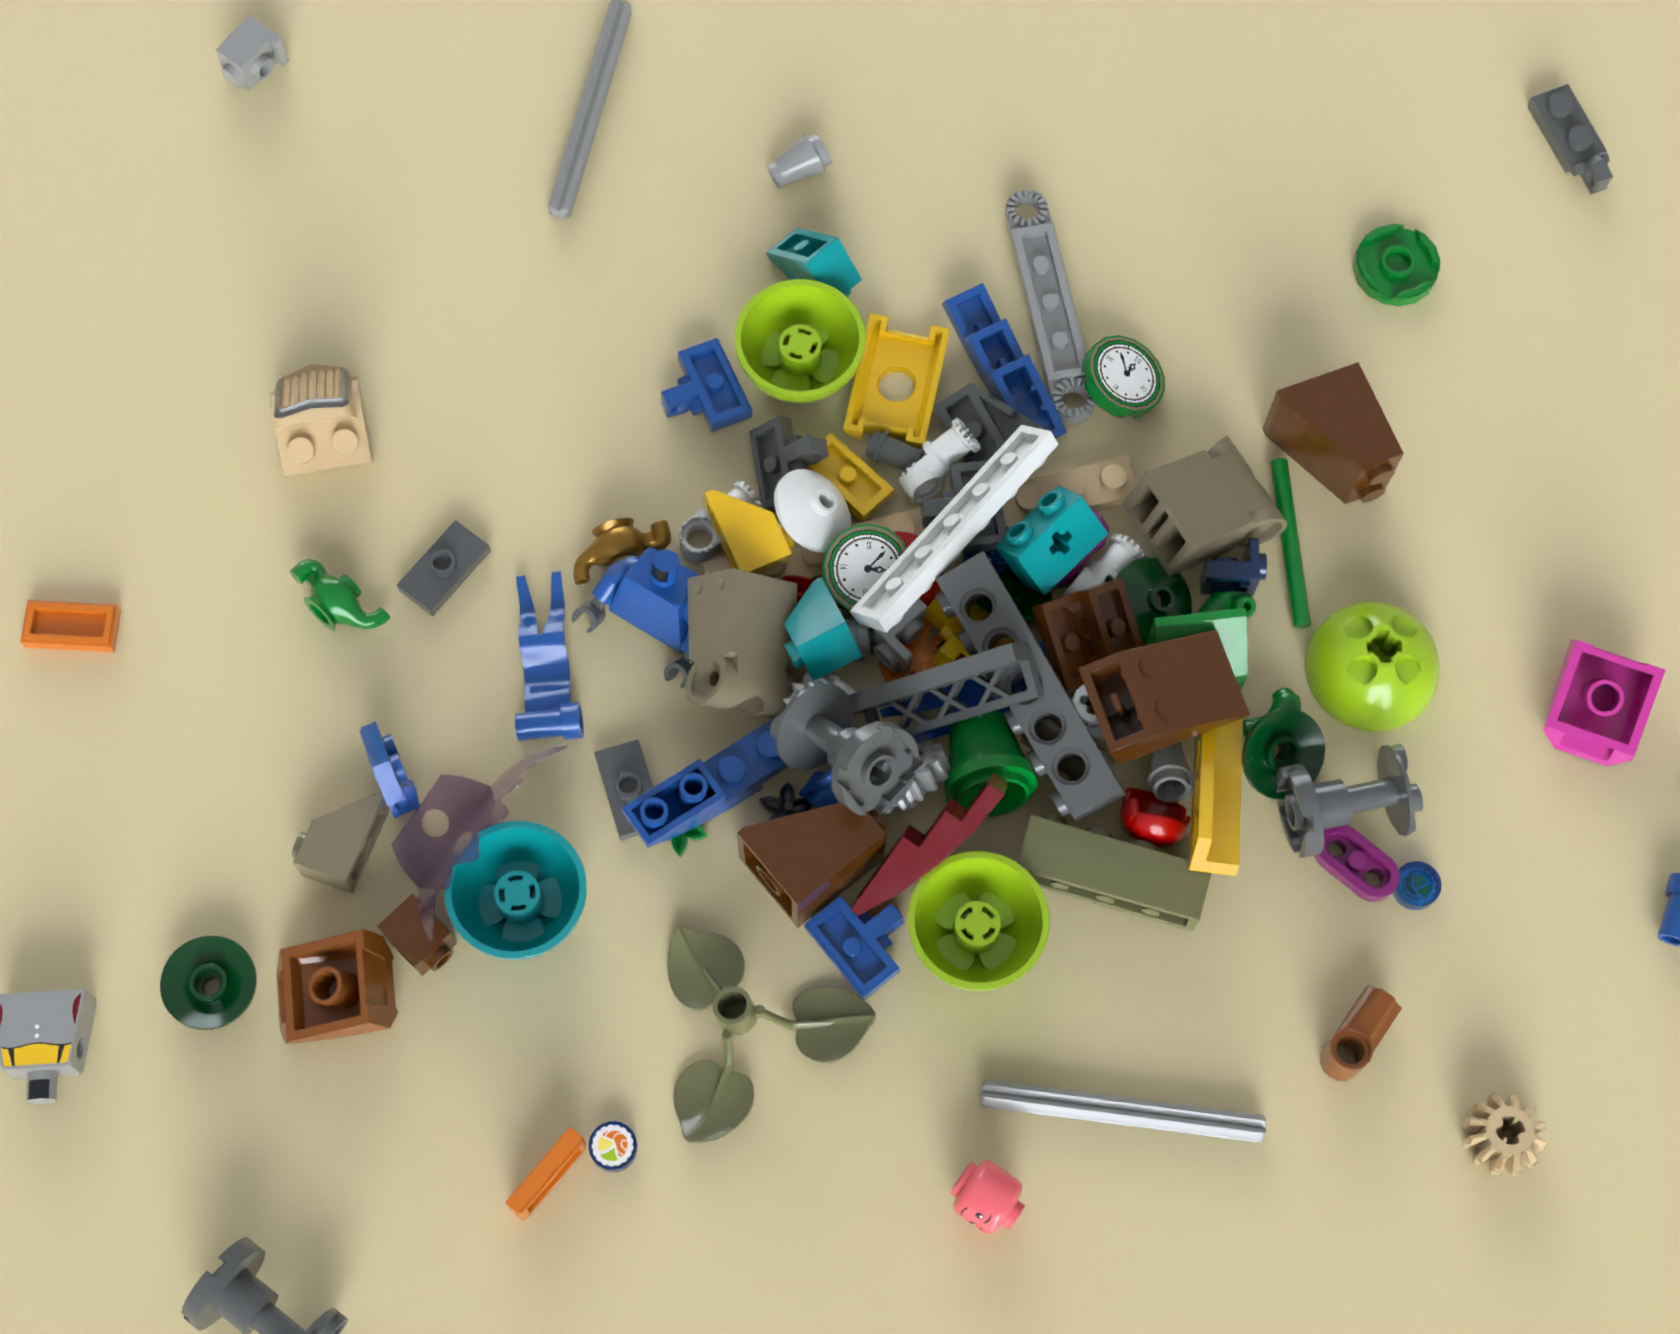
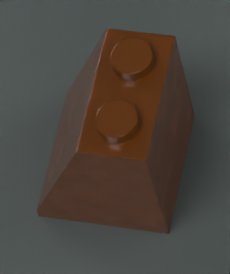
[1262,362,1404,504]
[737,803,887,928]

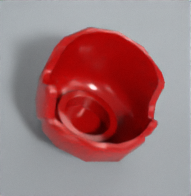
[1120,788,1191,848]

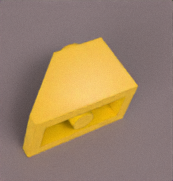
[702,489,795,574]

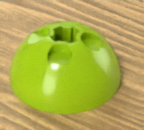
[735,279,866,403]
[1305,601,1440,731]
[908,851,1050,991]

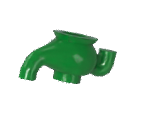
[289,558,390,631]

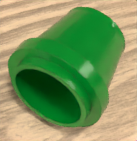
[943,711,1038,818]

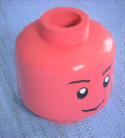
[950,1160,1025,1234]

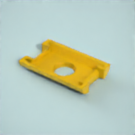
[843,313,950,449]

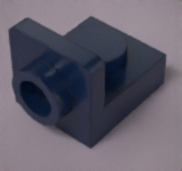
[1199,538,1267,596]

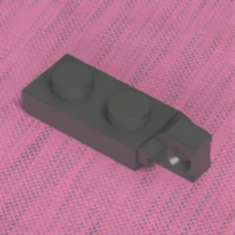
[1528,84,1613,195]

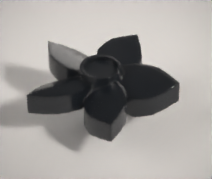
[759,782,812,821]

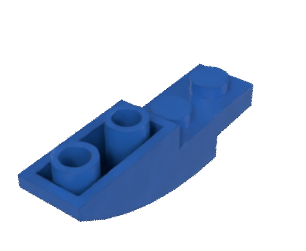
[621,718,789,848]

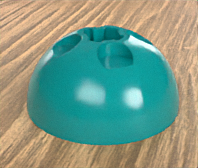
[444,821,587,960]

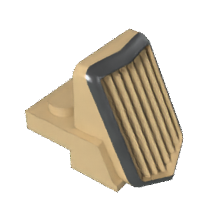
[270,364,373,478]

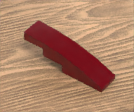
[851,772,1009,915]

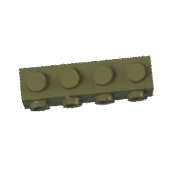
[1017,814,1211,931]

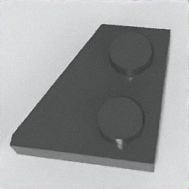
[934,383,1046,463]

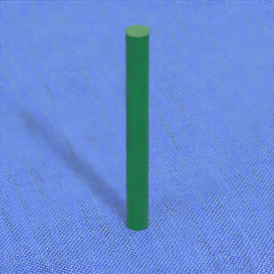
[1270,458,1311,629]

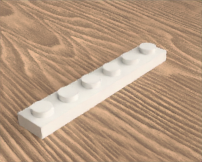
[850,425,1059,633]

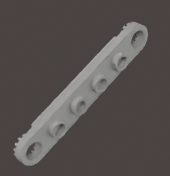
[1005,189,1095,424]

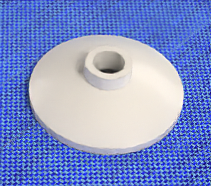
[774,469,851,553]

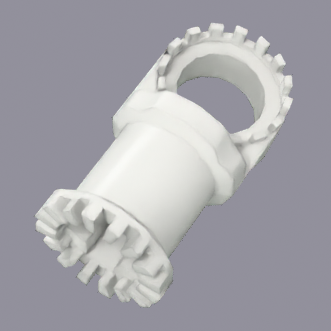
[899,418,981,504]
[679,480,763,562]
[1061,533,1146,596]

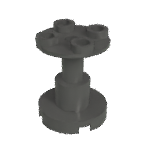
[770,680,919,815]
[1276,744,1423,858]
[181,1237,348,1334]

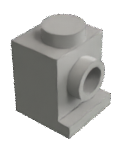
[216,16,289,91]

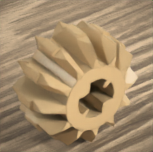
[1462,1093,1547,1176]

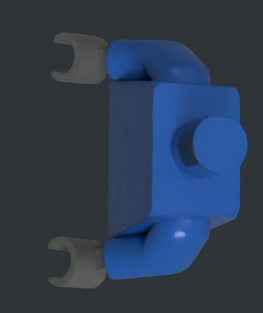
[571,548,699,688]

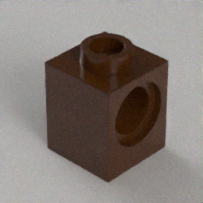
[377,893,457,976]

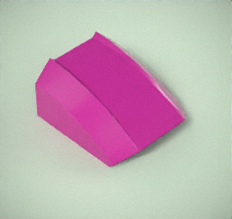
[1543,639,1665,766]

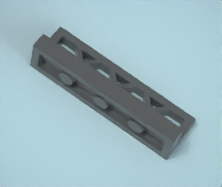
[848,642,1043,736]

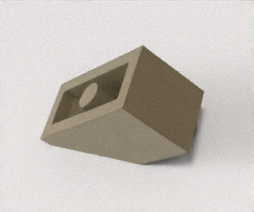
[292,794,390,894]

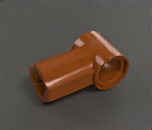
[1320,985,1402,1081]

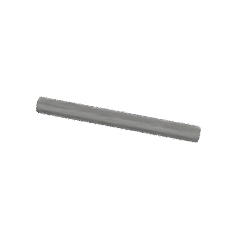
[548,0,632,219]
[980,1079,1266,1143]

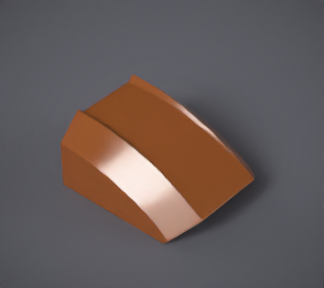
[276,929,399,1044]

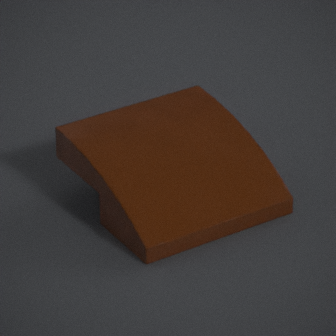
[1032,577,1144,692]

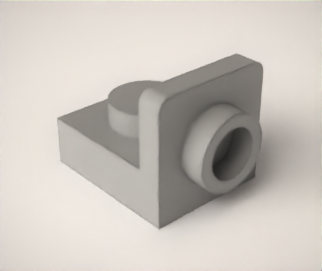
[873,598,927,675]

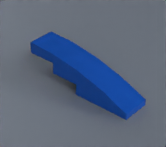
[942,283,1067,439]

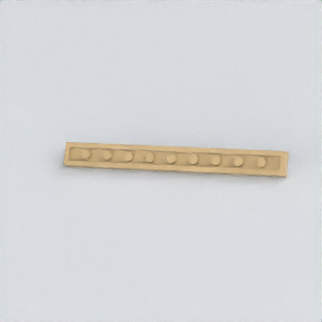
[702,455,1137,580]

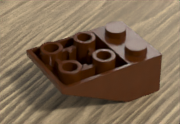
[1078,630,1250,765]

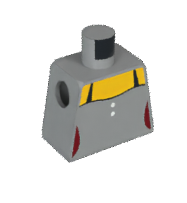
[0,988,96,1104]

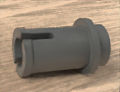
[865,430,925,472]

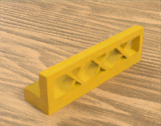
[1189,718,1243,876]

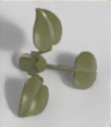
[668,926,876,1143]

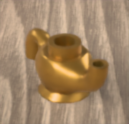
[573,518,671,585]

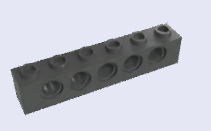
[935,551,1126,822]

